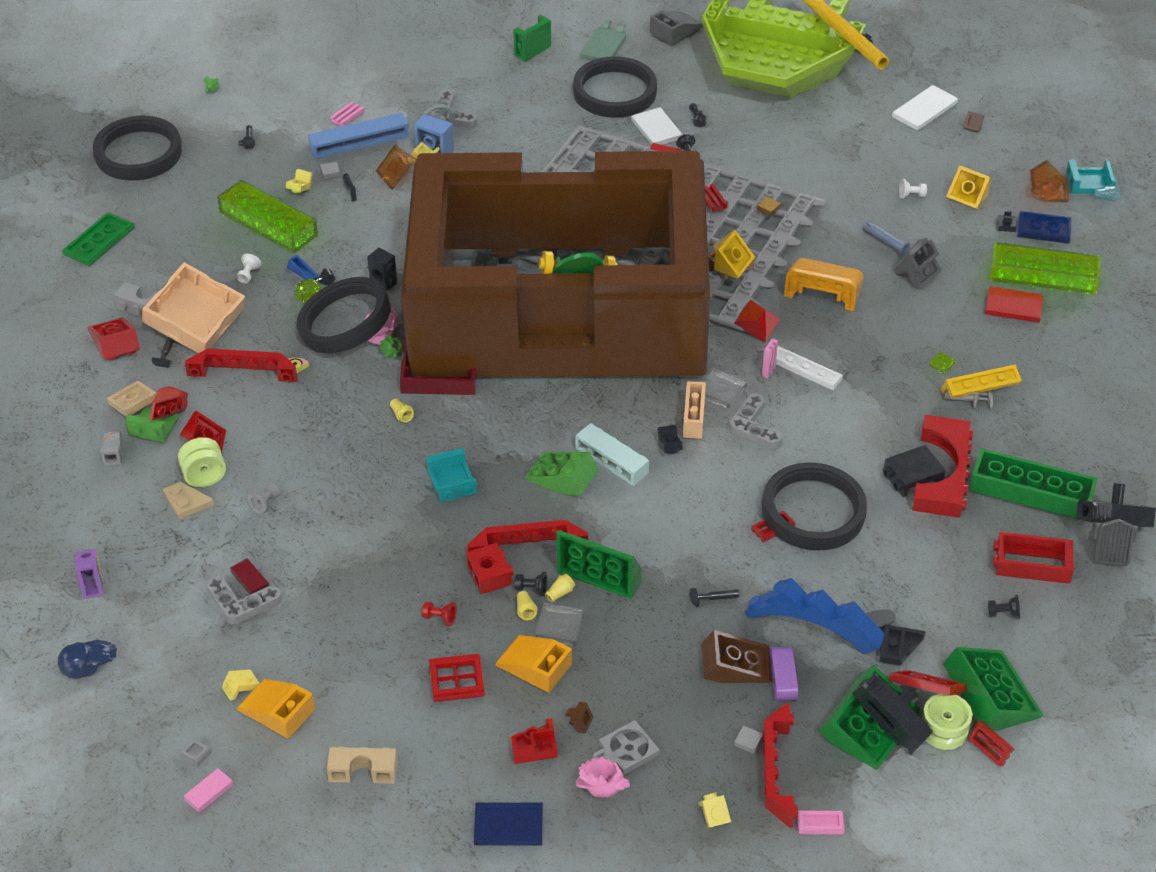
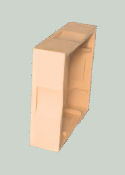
[142,262,245,353]

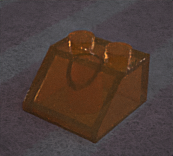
[1030,160,1069,203]

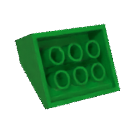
[557,530,642,599]
[943,647,1043,730]
[818,665,921,770]

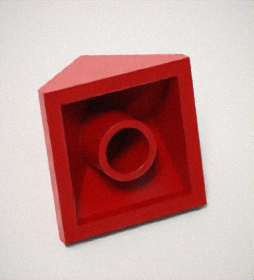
[735,299,780,343]
[179,410,226,454]

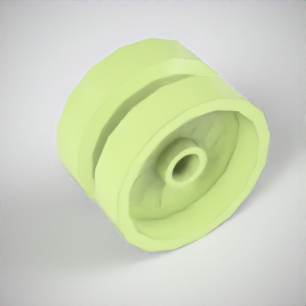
[178,438,226,487]
[922,693,973,750]

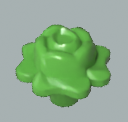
[203,76,219,92]

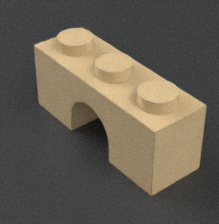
[327,746,398,784]

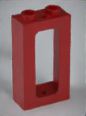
[993,532,1074,584]

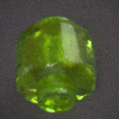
[294,278,321,304]

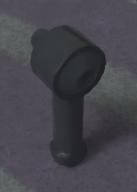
[689,103,706,127]
[238,125,255,149]
[299,268,335,290]

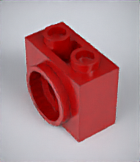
[466,543,514,594]

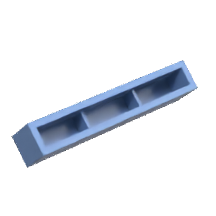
[308,113,409,159]

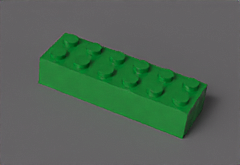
[969,448,1098,519]

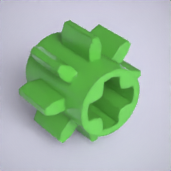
[379,335,402,358]

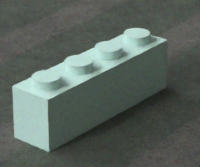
[575,423,649,486]

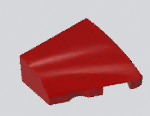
[511,718,558,764]

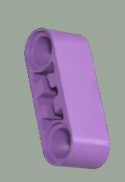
[770,647,798,701]

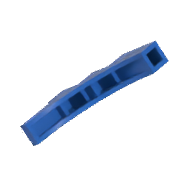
[746,578,885,654]

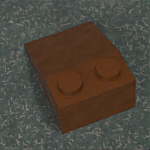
[701,630,772,683]

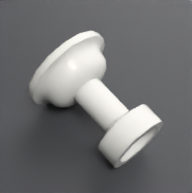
[899,179,927,199]
[236,254,262,284]

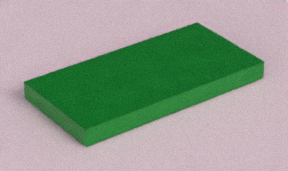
[62,212,135,267]

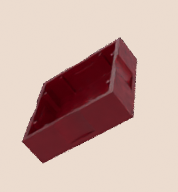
[400,335,477,395]

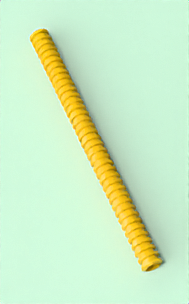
[802,0,889,69]

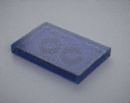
[1017,211,1072,244]
[474,802,543,846]

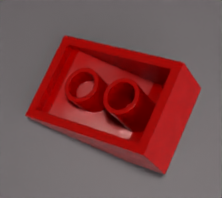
[88,317,140,360]

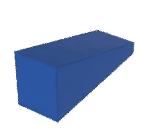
[287,254,319,280]

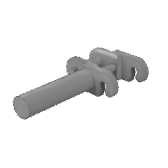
[945,391,993,410]

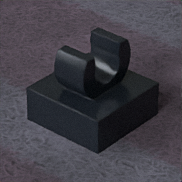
[997,211,1016,232]

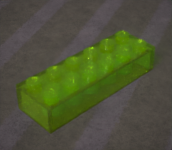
[217,180,318,254]
[989,242,1101,295]

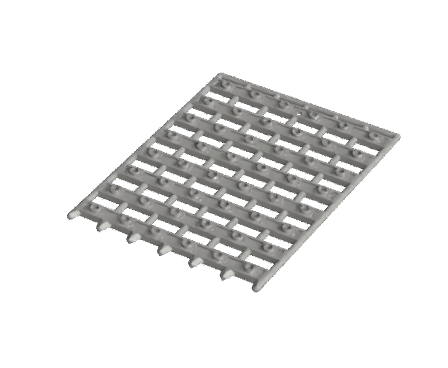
[516,125,826,331]

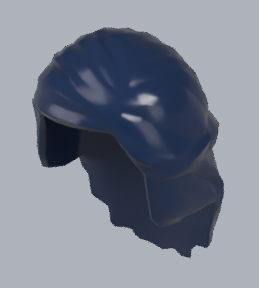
[58,639,117,679]

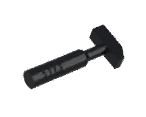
[343,173,357,202]
[152,337,174,368]
[690,588,739,607]

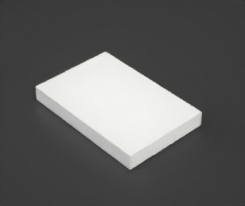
[631,108,682,145]

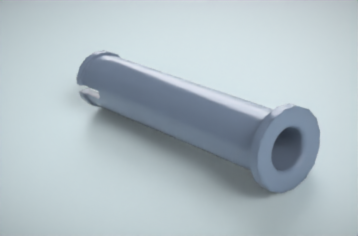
[862,220,910,255]

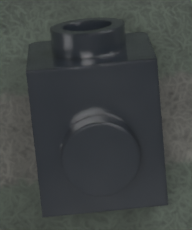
[657,425,683,454]

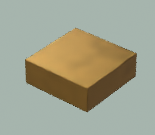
[757,197,781,216]

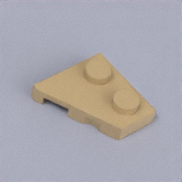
[163,482,214,519]

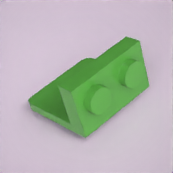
[125,407,178,443]

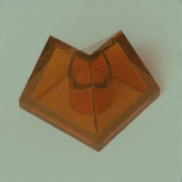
[376,145,416,190]

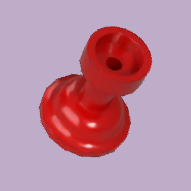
[422,601,457,627]

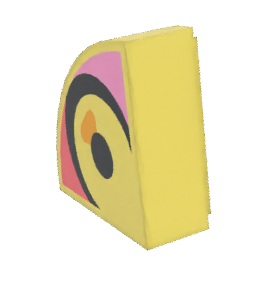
[289,358,309,373]

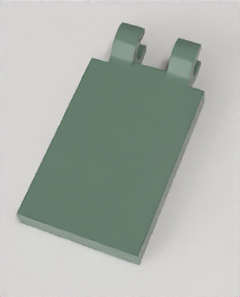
[580,20,626,61]

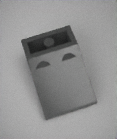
[650,11,703,45]

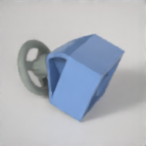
[414,104,454,153]

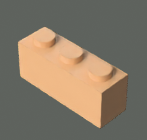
[683,381,706,439]

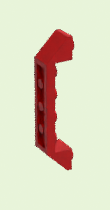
[185,348,298,382]
[467,519,588,551]
[763,704,798,827]

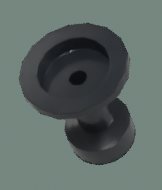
[676,134,696,151]
[515,572,548,596]
[988,594,1020,619]

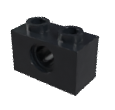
[367,248,397,291]

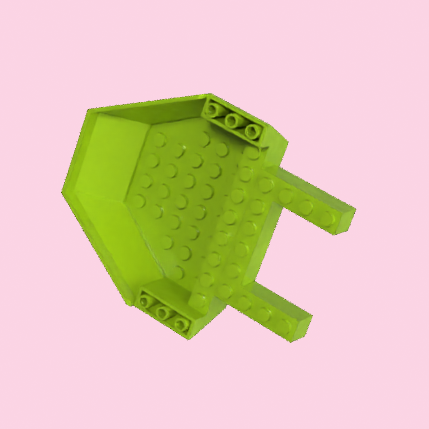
[701,0,866,98]

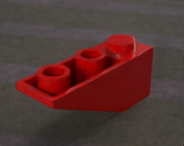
[150,386,188,421]

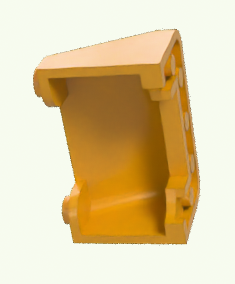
[784,258,864,311]

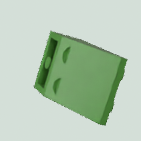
[525,451,599,495]

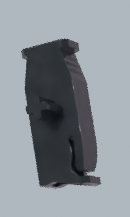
[1076,483,1156,528]
[852,673,933,755]

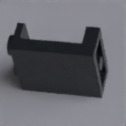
[883,445,946,497]

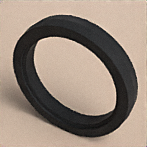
[573,56,657,118]
[93,116,182,181]
[297,277,391,354]
[762,462,867,550]

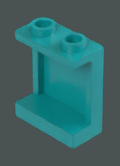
[1066,159,1116,194]
[426,448,477,503]

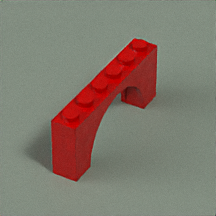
[912,415,974,518]

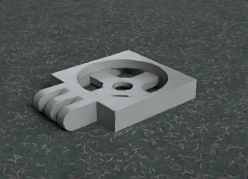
[592,720,660,775]

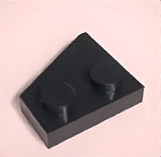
[879,624,926,666]

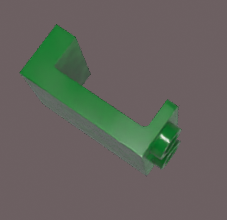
[513,15,551,62]

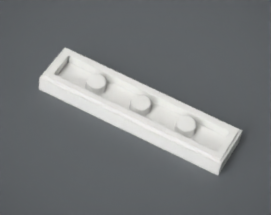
[776,346,843,390]

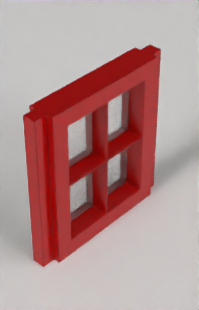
[429,653,485,702]

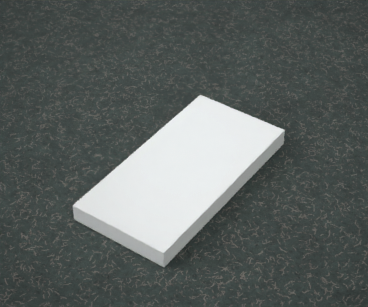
[892,85,958,131]

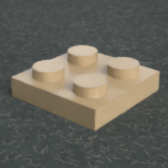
[106,381,157,417]

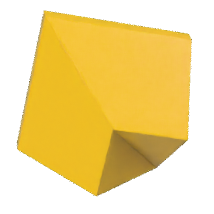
[946,165,991,209]
[712,230,755,279]

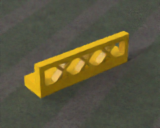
[941,364,1022,399]

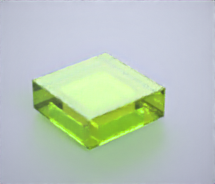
[929,352,956,374]

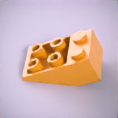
[496,635,572,693]
[237,679,315,739]

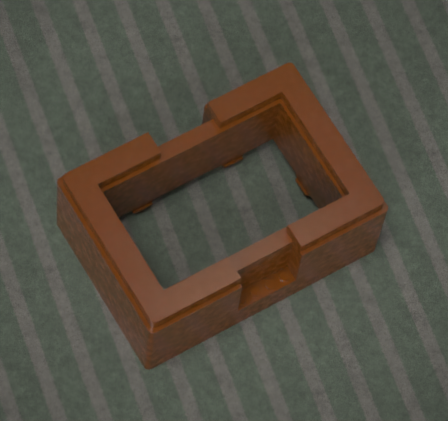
[401,151,710,377]

